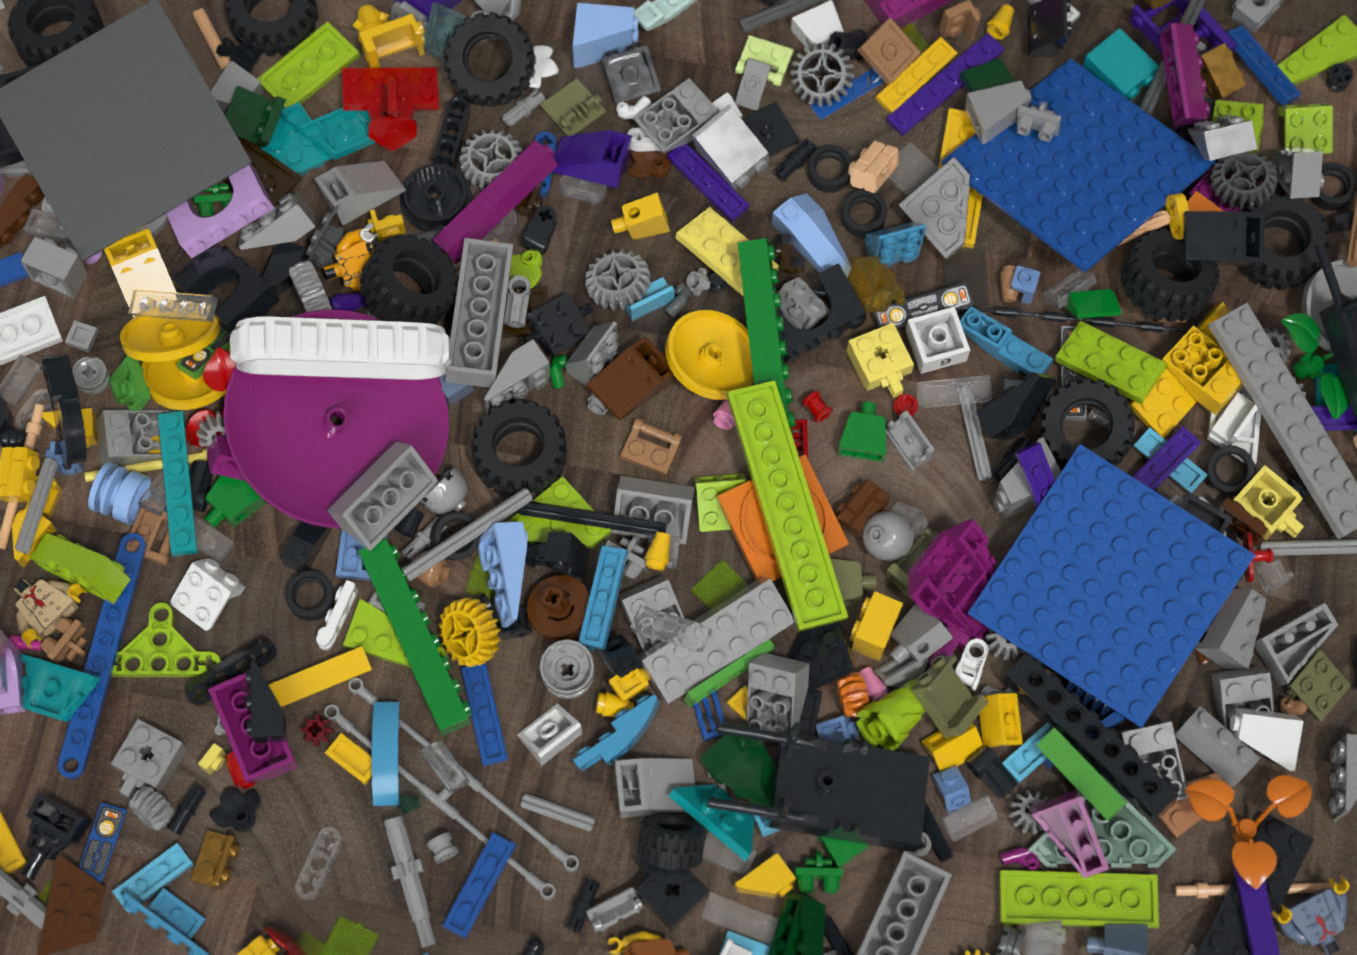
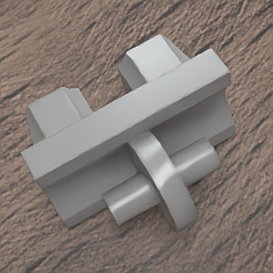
[1017,102,1061,142]
[605,536,648,581]

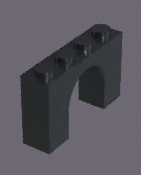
[172,243,280,334]
[778,263,867,363]

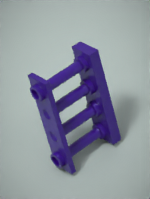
[1129,0,1237,55]

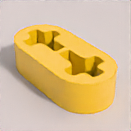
[1165,193,1189,240]

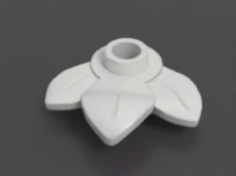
[529,46,559,89]

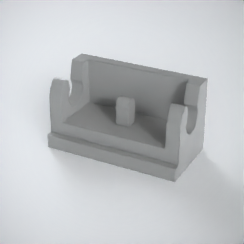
[886,411,935,471]

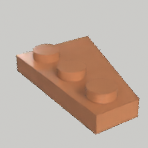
[1159,773,1236,839]

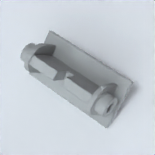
[586,887,643,932]

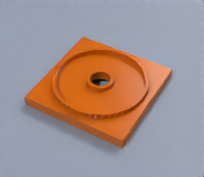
[716,455,849,581]

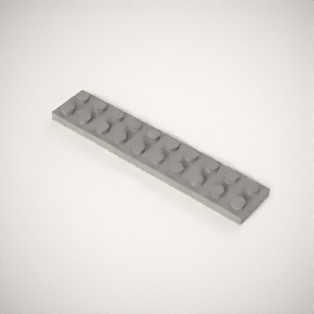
[1208,303,1357,539]

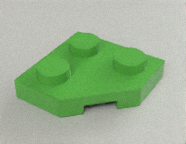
[108,355,150,411]

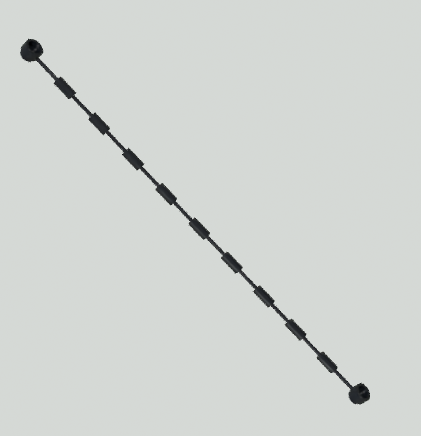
[708,272,1200,333]

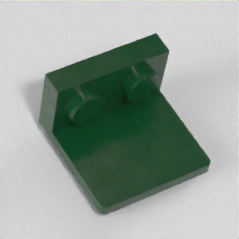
[225,86,286,148]

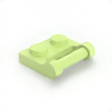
[735,35,794,87]

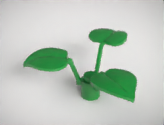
[1281,313,1350,420]

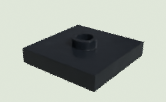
[742,102,800,158]

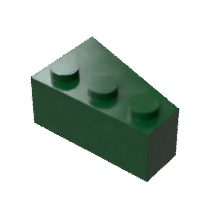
[768,893,826,955]

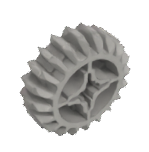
[790,42,854,107]
[459,128,523,190]
[585,249,651,311]
[289,260,332,312]

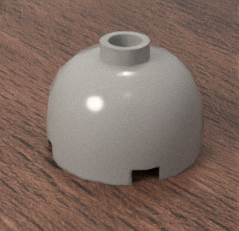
[420,466,469,515]
[862,511,914,561]

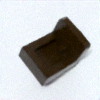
[511,187,544,218]
[776,234,805,274]

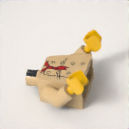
[14,579,88,648]

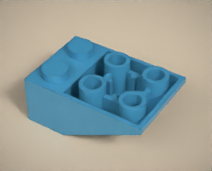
[864,222,926,269]

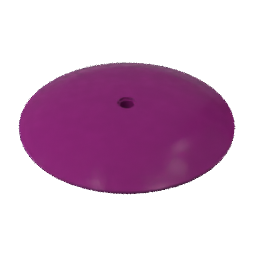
[223,310,449,528]

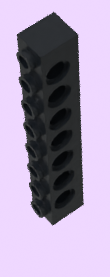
[1003,653,1179,824]

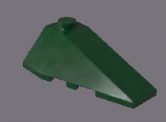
[700,722,775,820]

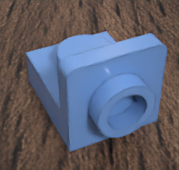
[1011,266,1040,304]
[816,716,859,743]

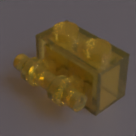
[847,256,906,313]

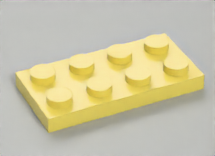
[676,207,779,297]

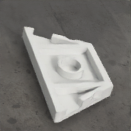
[1207,386,1261,466]

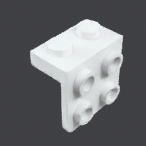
[171,558,245,631]

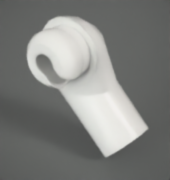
[616,96,652,119]

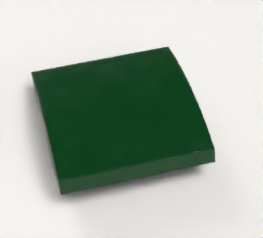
[959,58,1015,92]

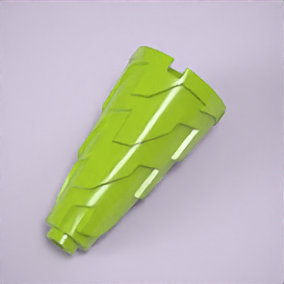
[856,678,926,751]

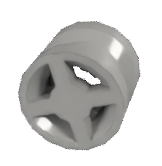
[426,832,459,864]

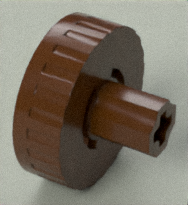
[527,575,590,643]

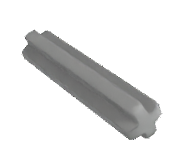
[520,793,595,831]

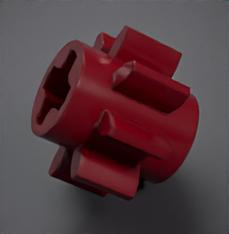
[301,714,335,747]

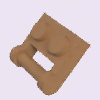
[620,417,683,477]
[126,504,171,566]

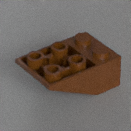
[586,336,675,421]

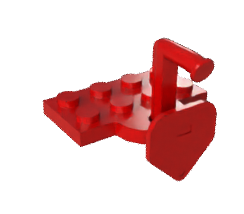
[342,67,439,151]

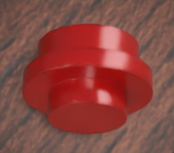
[893,394,918,417]

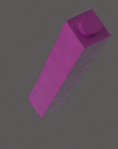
[432,141,558,264]

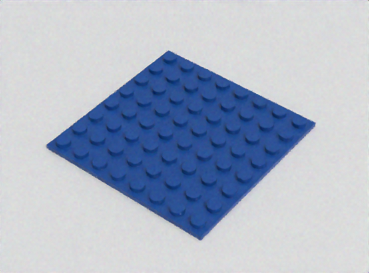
[941,59,1215,273]
[968,444,1255,728]

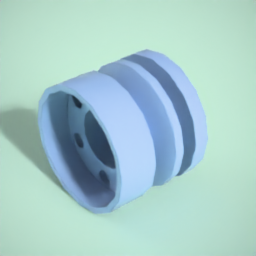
[88,462,152,526]

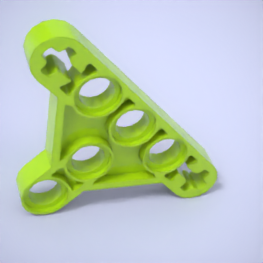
[112,603,222,677]

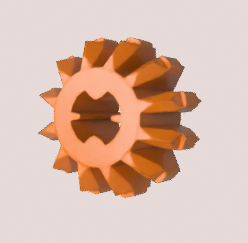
[836,672,869,717]

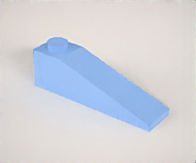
[772,193,855,280]
[478,522,528,628]

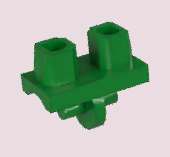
[194,182,233,217]
[794,851,843,894]

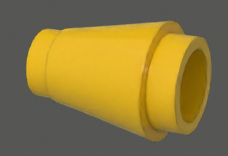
[987,4,1014,40]
[644,532,671,571]
[595,691,634,716]

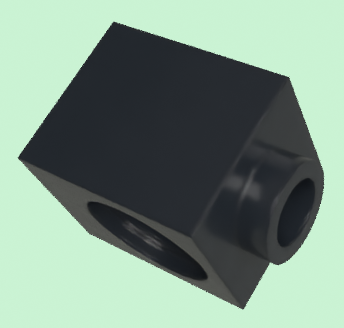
[601,634,642,679]

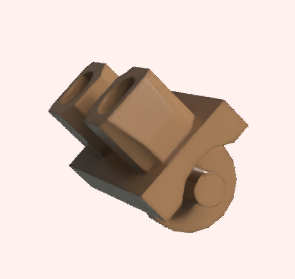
[40,617,87,665]

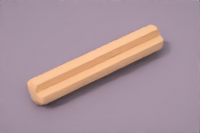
[193,8,230,70]
[1118,211,1171,246]

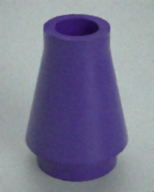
[329,292,367,311]

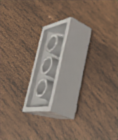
[327,442,439,551]

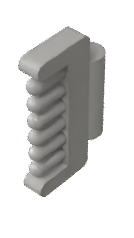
[390,1,433,42]

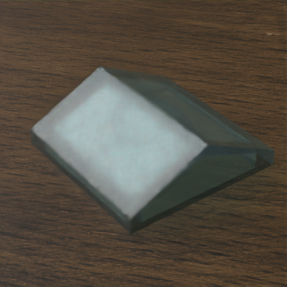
[423,2,467,60]

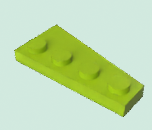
[1277,15,1357,85]
[343,599,448,668]

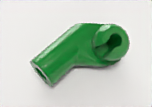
[550,355,568,389]

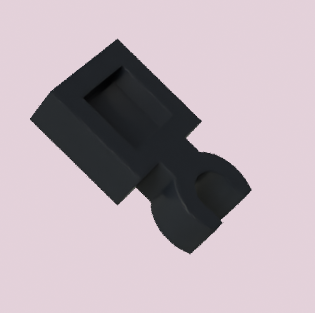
[216,37,262,73]

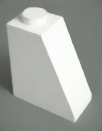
[1230,708,1303,771]

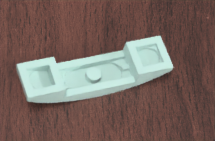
[634,0,696,31]

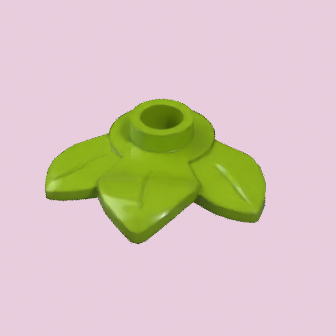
[509,250,543,289]

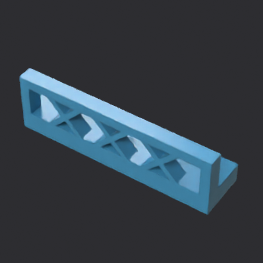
[579,546,629,652]

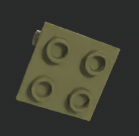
[540,78,606,136]
[1287,649,1351,722]

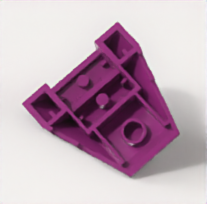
[909,519,996,640]

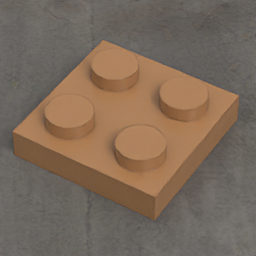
[857,17,921,85]

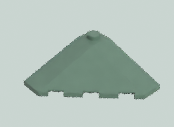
[1028,771,1177,868]

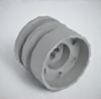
[540,640,595,699]

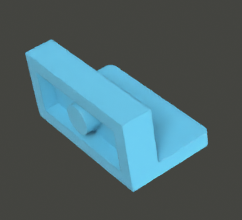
[624,277,675,321]

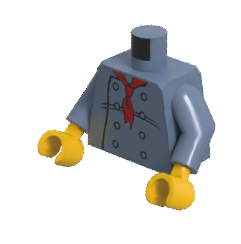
[1271,875,1349,955]

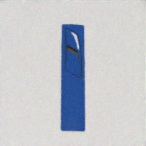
[811,68,884,119]

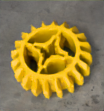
[438,598,501,667]

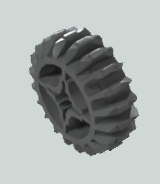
[1210,151,1278,211]

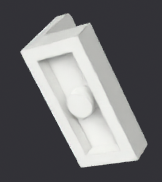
[1209,392,1258,446]

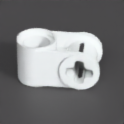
[955,638,988,691]

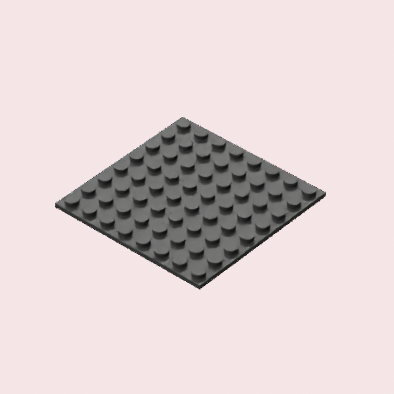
[0,0,252,261]

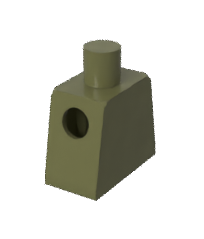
[830,558,877,607]

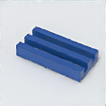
[693,691,726,742]

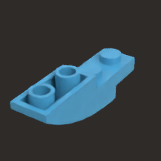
[960,306,1053,374]
[573,694,661,772]

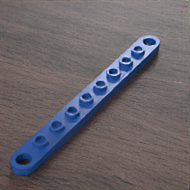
[58,533,147,780]

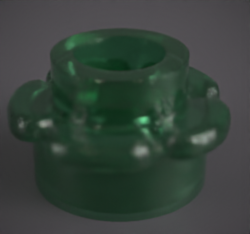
[397,793,422,815]

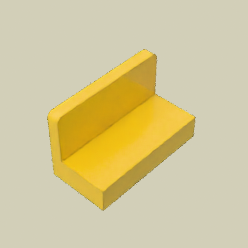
[979,693,1023,748]
[921,723,984,772]

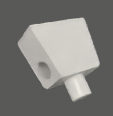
[791,0,843,60]

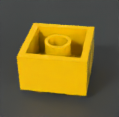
[850,591,903,661]

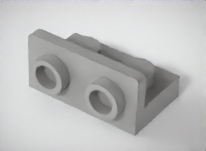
[779,277,830,330]

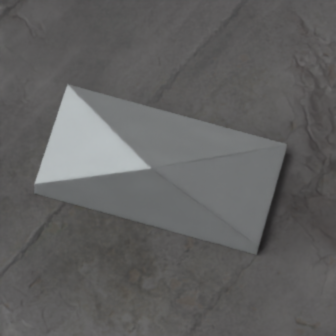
[873,655,929,688]

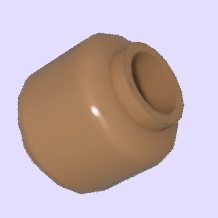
[412,551,449,588]

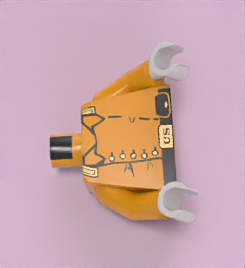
[323,223,378,292]

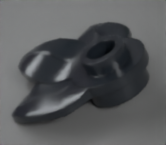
[209,787,261,832]

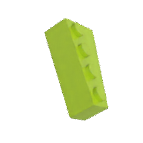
[30,533,131,605]

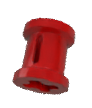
[802,391,834,424]

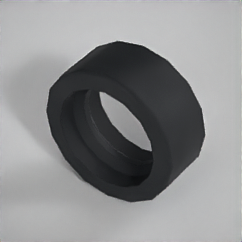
[807,145,853,193]
[1310,162,1357,211]
[841,189,888,238]
[1207,446,1255,492]
[430,512,481,560]
[285,570,335,621]

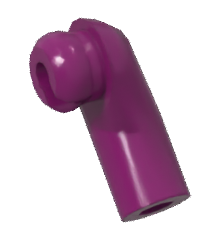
[1000,847,1039,870]

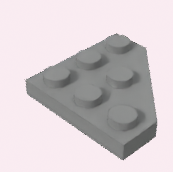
[899,157,970,260]

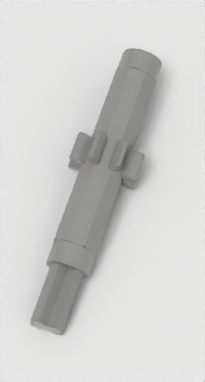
[384,816,436,948]
[0,869,47,930]

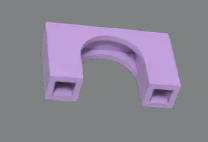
[166,164,274,258]
[0,629,26,715]

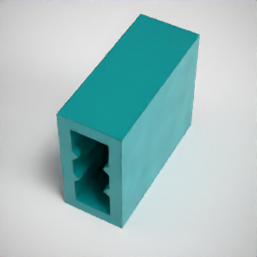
[1082,28,1159,101]

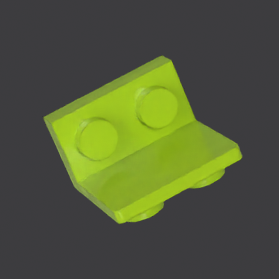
[1212,100,1264,154]
[1278,103,1333,154]
[694,473,746,532]

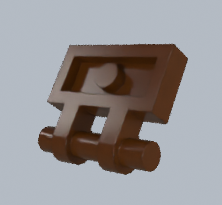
[1219,498,1268,548]

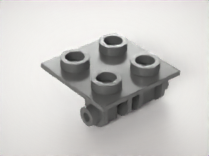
[306,205,344,268]

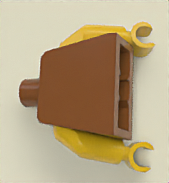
[608,931,689,955]

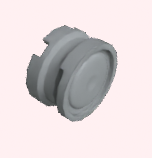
[72,356,110,395]

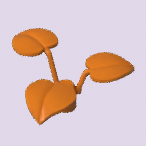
[1185,775,1312,889]

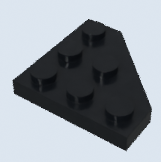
[788,621,856,693]

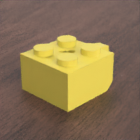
[847,323,914,398]
[1233,465,1304,541]

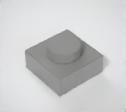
[65,320,99,353]

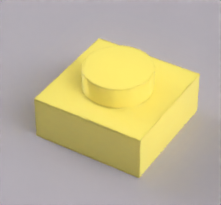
[198,743,226,775]

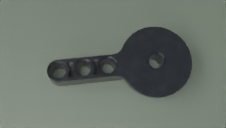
[400,96,472,232]
[42,355,86,470]

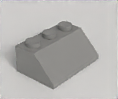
[612,476,695,544]

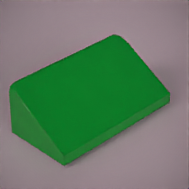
[1067,289,1122,318]

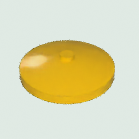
[120,303,220,362]
[665,310,754,400]
[142,349,230,410]

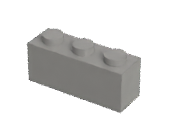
[1175,706,1260,788]

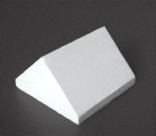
[517,703,582,766]

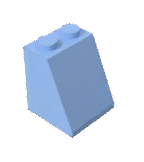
[573,3,639,68]

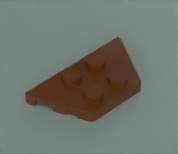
[37,855,106,955]

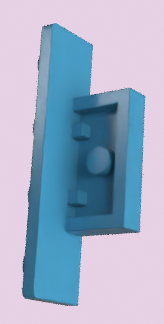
[122,888,209,955]

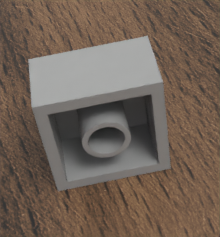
[21,237,88,299]

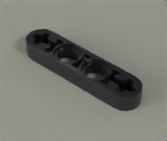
[185,637,277,705]

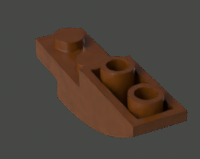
[0,172,44,249]

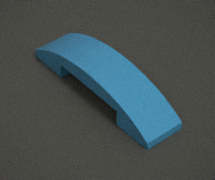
[372,702,400,806]

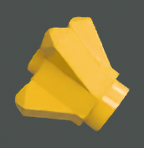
[352,5,389,43]

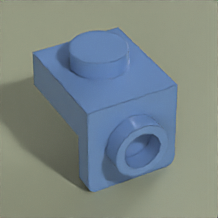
[45,441,84,475]
[933,766,971,812]

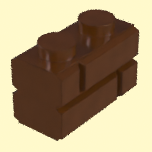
[835,479,891,540]

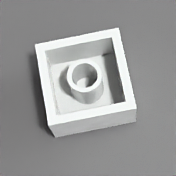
[905,307,970,374]

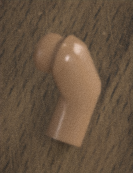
[1280,697,1308,715]

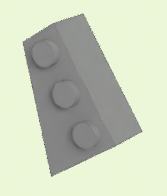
[1272,147,1324,199]
[1194,589,1266,669]
[1254,603,1338,687]

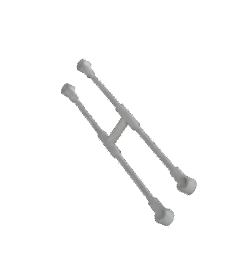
[324,678,579,900]

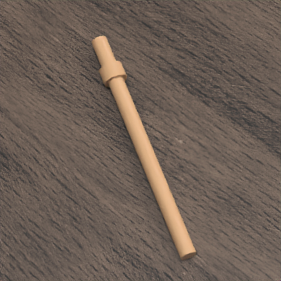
[0,404,45,550]
[1174,882,1332,898]

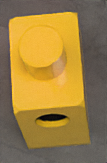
[611,193,670,239]

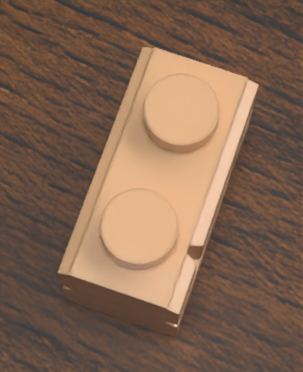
[848,141,899,193]

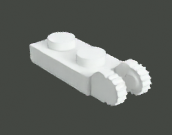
[316,580,358,651]

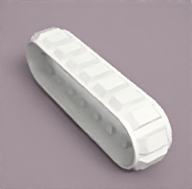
[230,317,452,380]

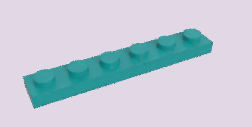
[158,411,198,557]

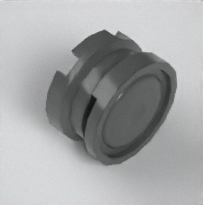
[994,923,1025,955]

